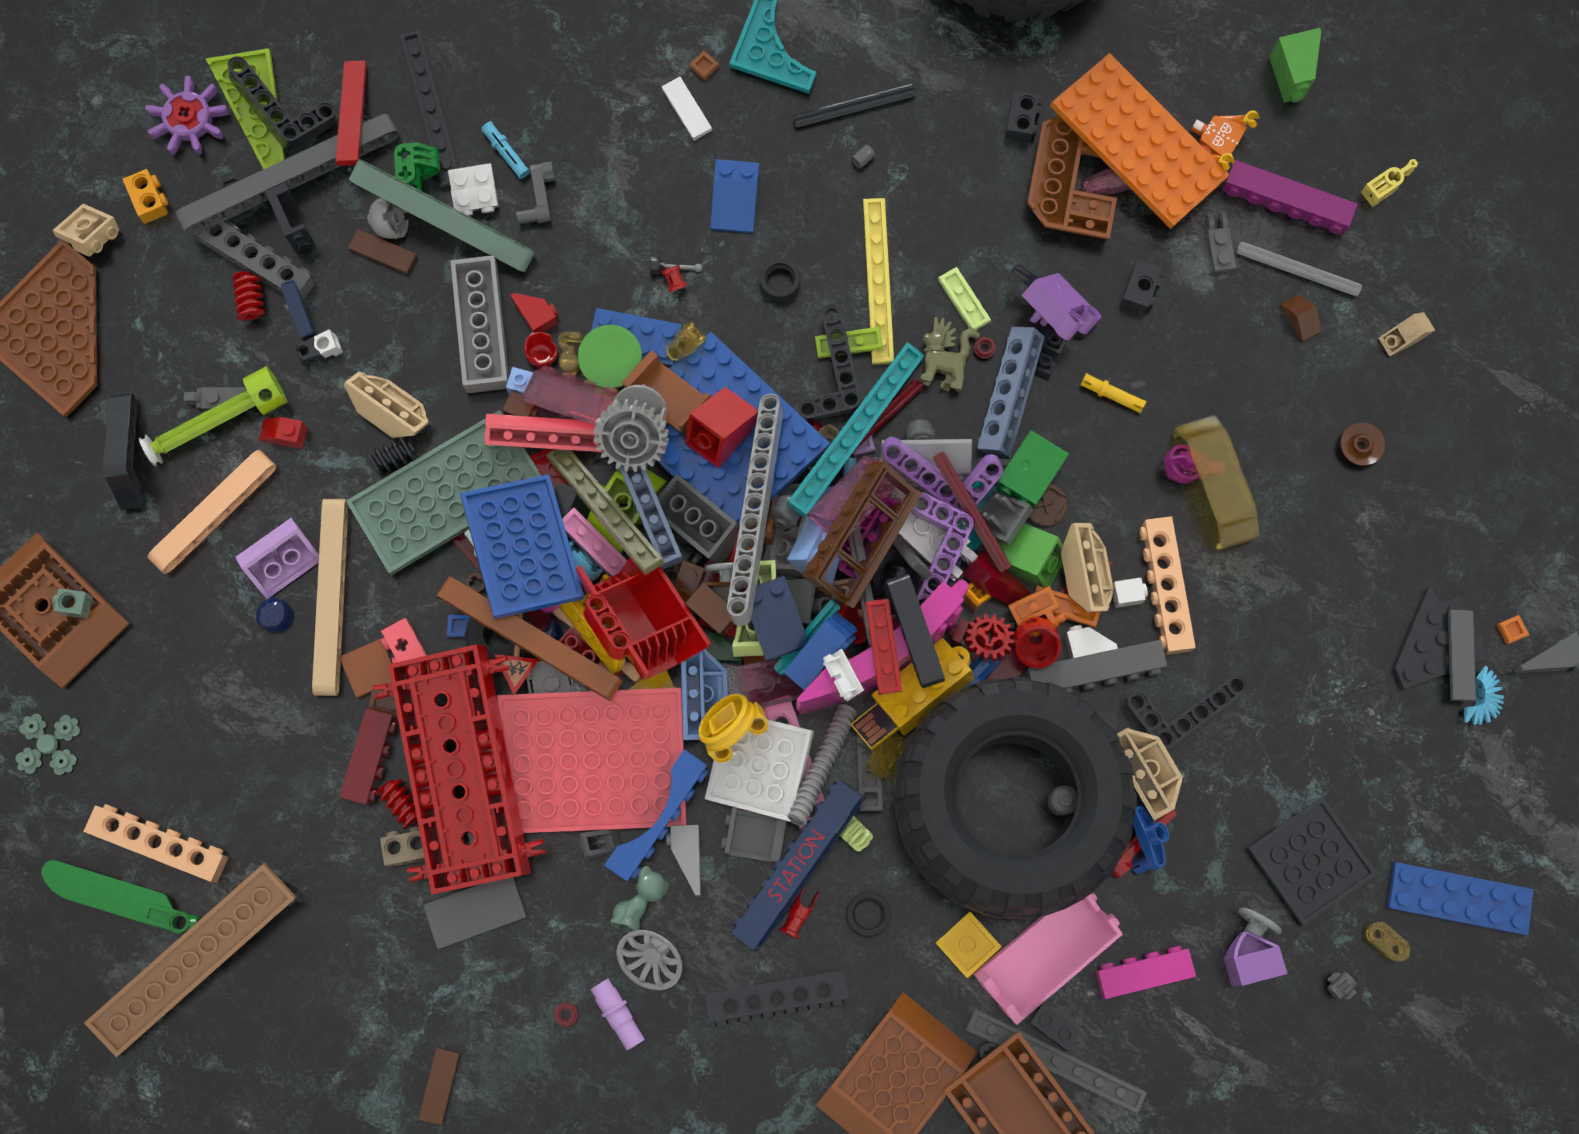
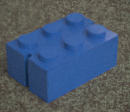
[784,612,858,690]

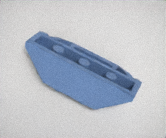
[681,649,728,740]

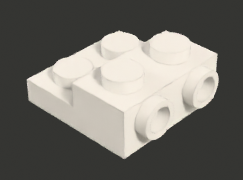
[448,163,499,216]

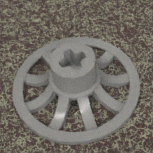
[616,930,682,990]

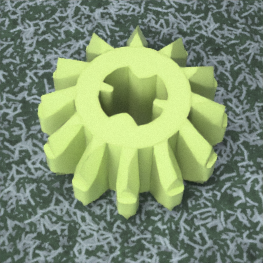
[840,816,873,851]

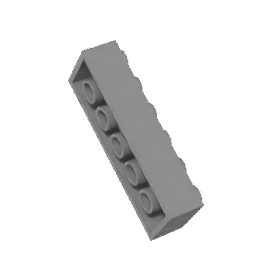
[450,255,509,393]

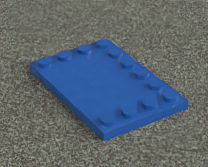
[460,474,584,619]

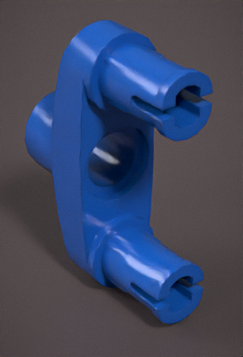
[1132,806,1169,874]

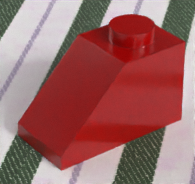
[510,293,558,333]
[259,417,308,449]

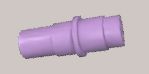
[590,978,645,1050]

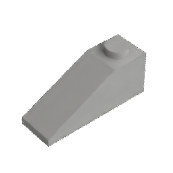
[666,825,701,897]

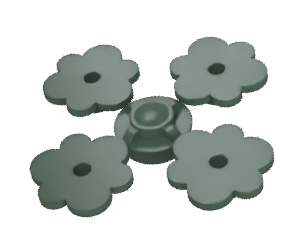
[16,714,80,775]

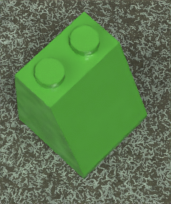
[1269,28,1321,102]
[999,523,1063,587]

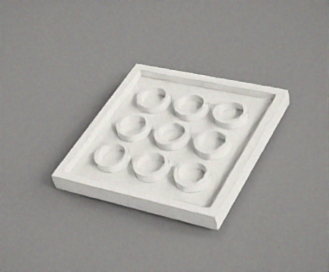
[705,719,814,822]

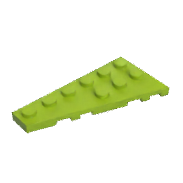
[206,48,285,169]

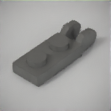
[1206,212,1236,273]

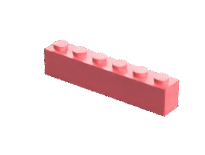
[485,414,602,452]

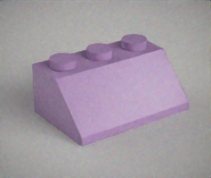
[235,518,319,599]

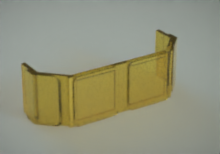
[1173,416,1259,550]

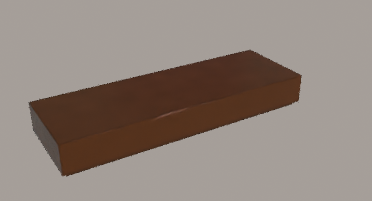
[348,229,417,275]
[418,1048,460,1125]

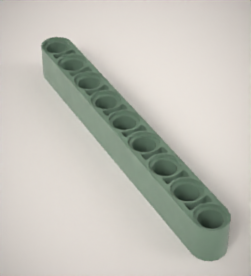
[349,159,535,272]

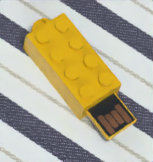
[851,638,975,751]

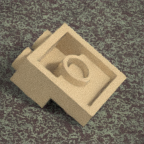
[53,204,120,257]

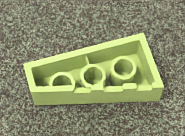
[732,560,777,657]

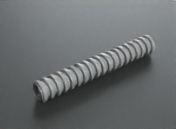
[787,704,857,825]

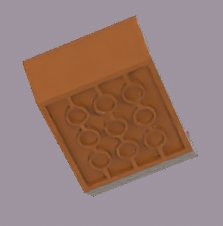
[816,992,977,1134]

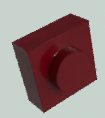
[949,619,969,647]

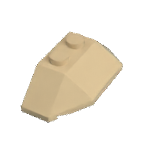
[344,372,429,438]
[1061,523,1114,612]
[1117,728,1183,820]

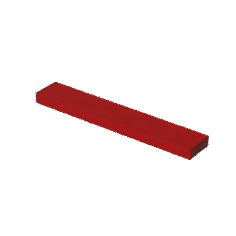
[336,60,367,166]

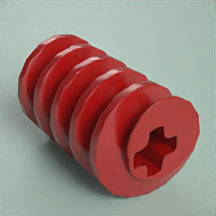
[232,271,265,321]
[376,779,417,830]

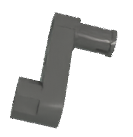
[516,162,555,225]

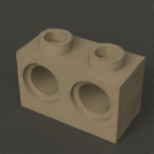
[380,826,425,867]

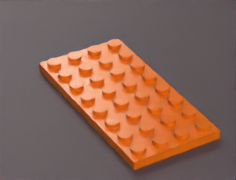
[1050,53,1229,229]

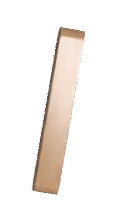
[148,450,276,574]

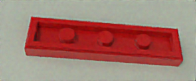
[865,599,902,695]

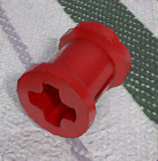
[661,265,687,292]

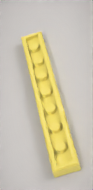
[863,198,894,366]

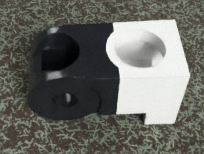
[296,330,343,366]

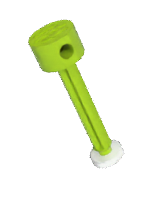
[139,366,288,467]

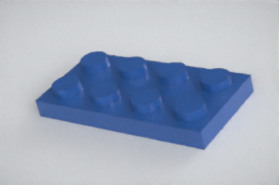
[591,308,682,367]

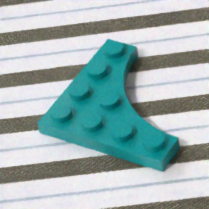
[729,0,816,94]

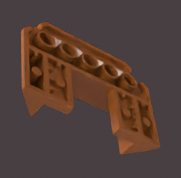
[1027,115,1117,240]

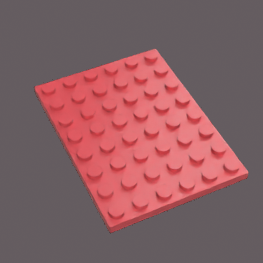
[497,688,687,833]

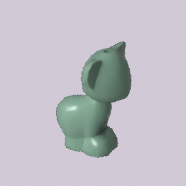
[610,866,670,933]

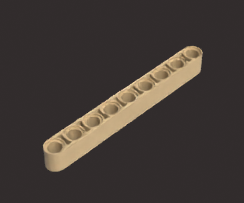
[312,499,348,696]

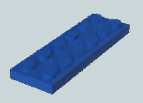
[1387,862,1534,936]

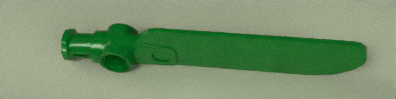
[41,860,200,935]

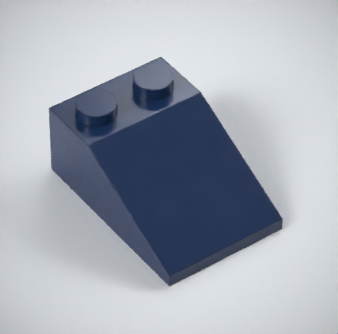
[741,576,808,662]

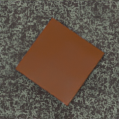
[339,639,392,699]

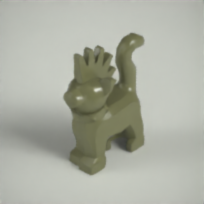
[919,317,980,392]

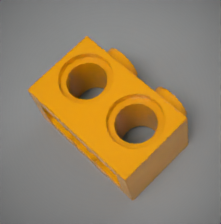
[123,169,169,224]

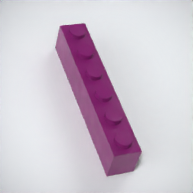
[1222,160,1357,234]

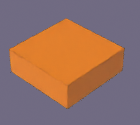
[1497,615,1529,645]

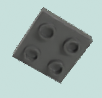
[973,491,1033,546]

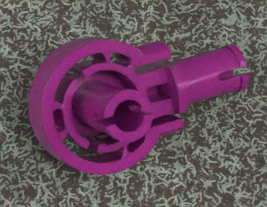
[1164,445,1225,484]

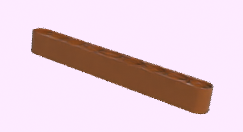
[436,576,623,701]

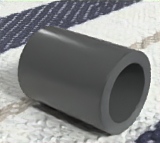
[851,144,875,169]

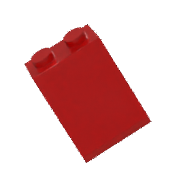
[685,387,758,468]

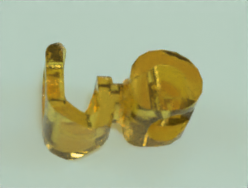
[558,331,584,376]

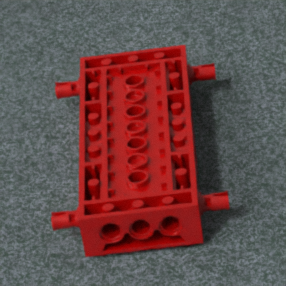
[372,644,546,895]

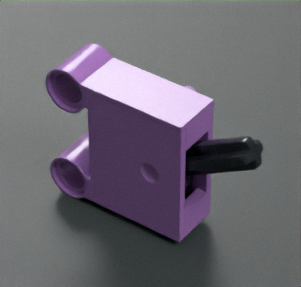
[1011,264,1101,340]

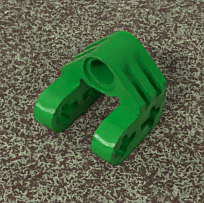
[394,142,440,191]

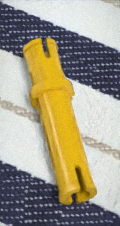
[1080,373,1146,413]

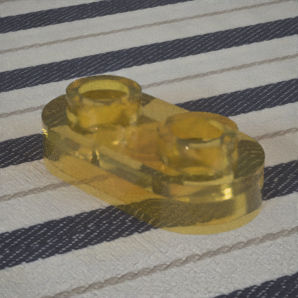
[1366,922,1410,962]

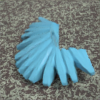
[1464,666,1504,725]

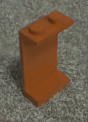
[622,350,711,436]

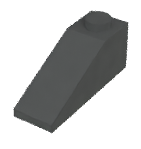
[1513,632,1579,674]

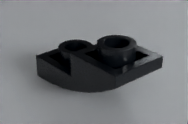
[1035,329,1066,379]

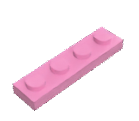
[562,508,627,577]

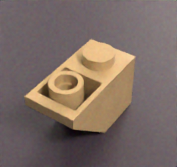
[1379,312,1435,356]

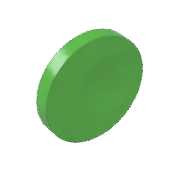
[578,325,643,389]

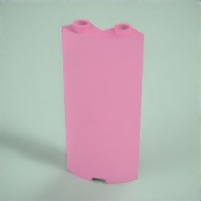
[973,892,1123,1025]

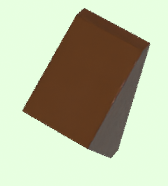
[1280,295,1322,342]

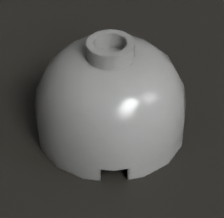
[367,197,408,239]

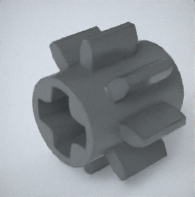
[1327,972,1357,1001]

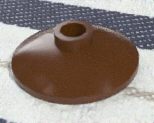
[1340,423,1385,466]

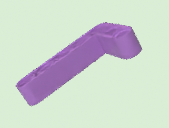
[882,437,1003,512]
[911,493,973,601]

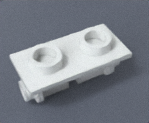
[823,649,864,701]

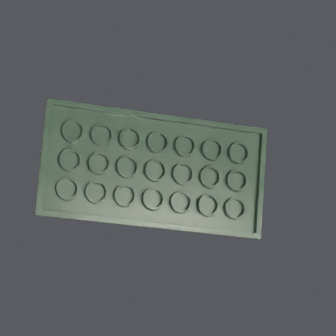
[346,410,541,575]

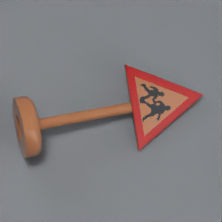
[494,613,539,696]

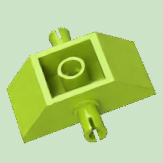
[587,469,667,554]

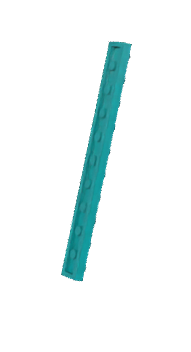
[786,342,925,517]

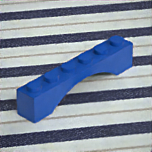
[604,749,708,881]

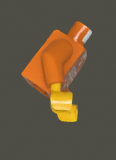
[1191,110,1260,170]

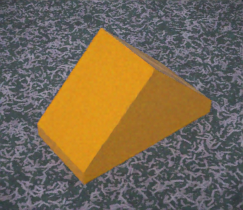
[964,583,992,613]

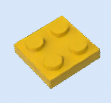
[935,912,1002,978]

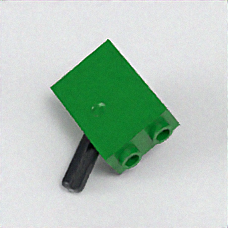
[978,430,1069,510]

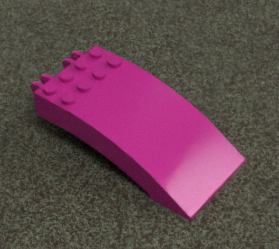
[796,579,969,716]

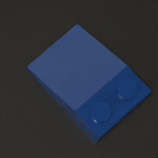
[710,159,759,233]

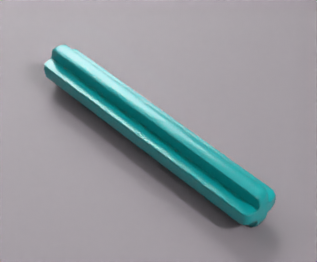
[774,600,841,675]

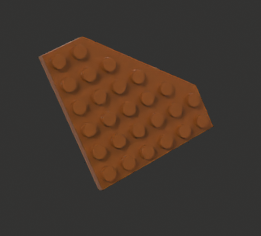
[0,240,97,418]

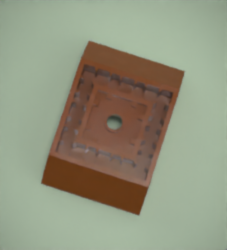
[0,532,130,688]

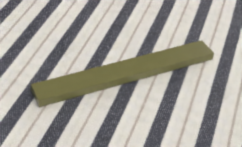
[546,449,664,575]

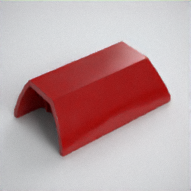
[576,557,711,681]

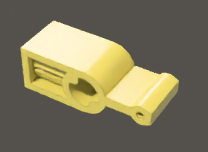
[1361,159,1418,207]

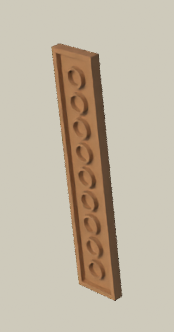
[84,863,296,1057]

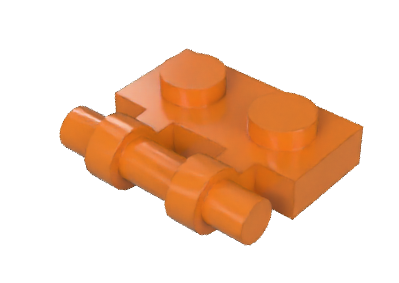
[1008,585,1066,637]

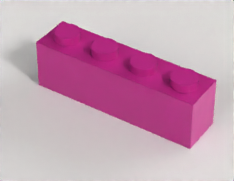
[1095,946,1196,999]

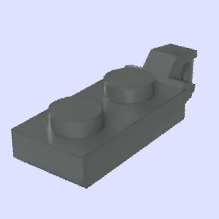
[184,387,247,411]

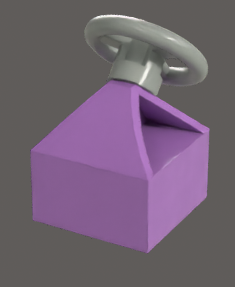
[1224,907,1287,986]

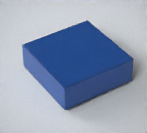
[447,615,470,639]

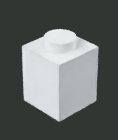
[1113,578,1148,608]

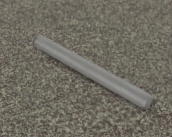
[1236,241,1362,296]

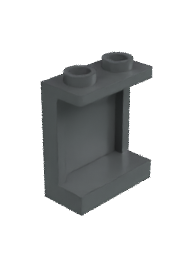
[721,807,787,863]

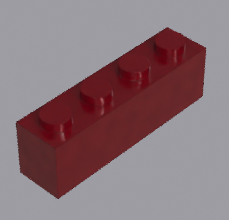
[339,709,398,806]

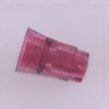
[1081,168,1130,196]

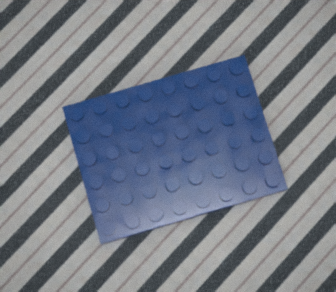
[655,332,830,531]

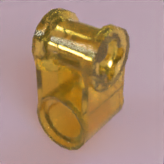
[666,320,707,361]

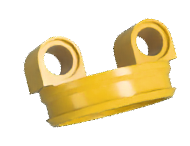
[699,694,769,763]

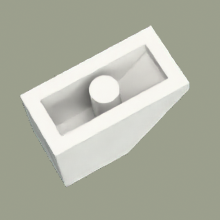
[1064,625,1118,659]

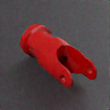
[779,885,819,939]

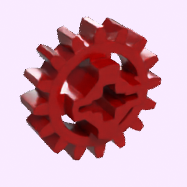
[965,614,1015,663]

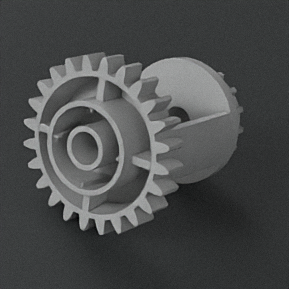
[594,384,669,472]

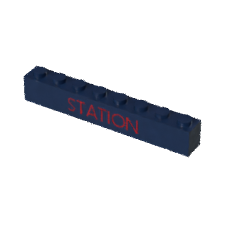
[732,780,866,950]

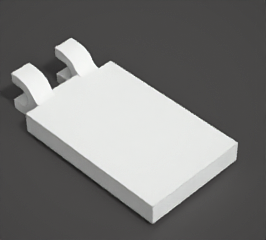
[898,500,978,581]

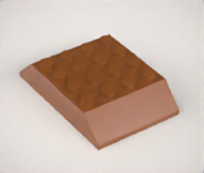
[943,1031,1095,1134]

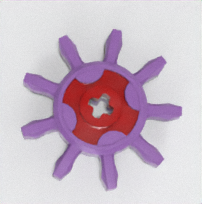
[145,76,229,155]

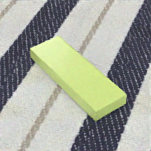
[938,267,991,331]

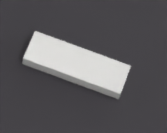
[662,77,712,141]

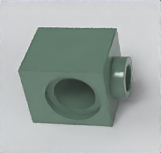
[53,588,93,619]

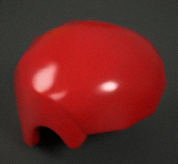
[524,332,557,368]

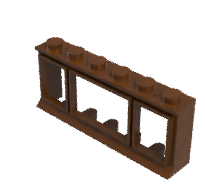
[802,460,922,609]

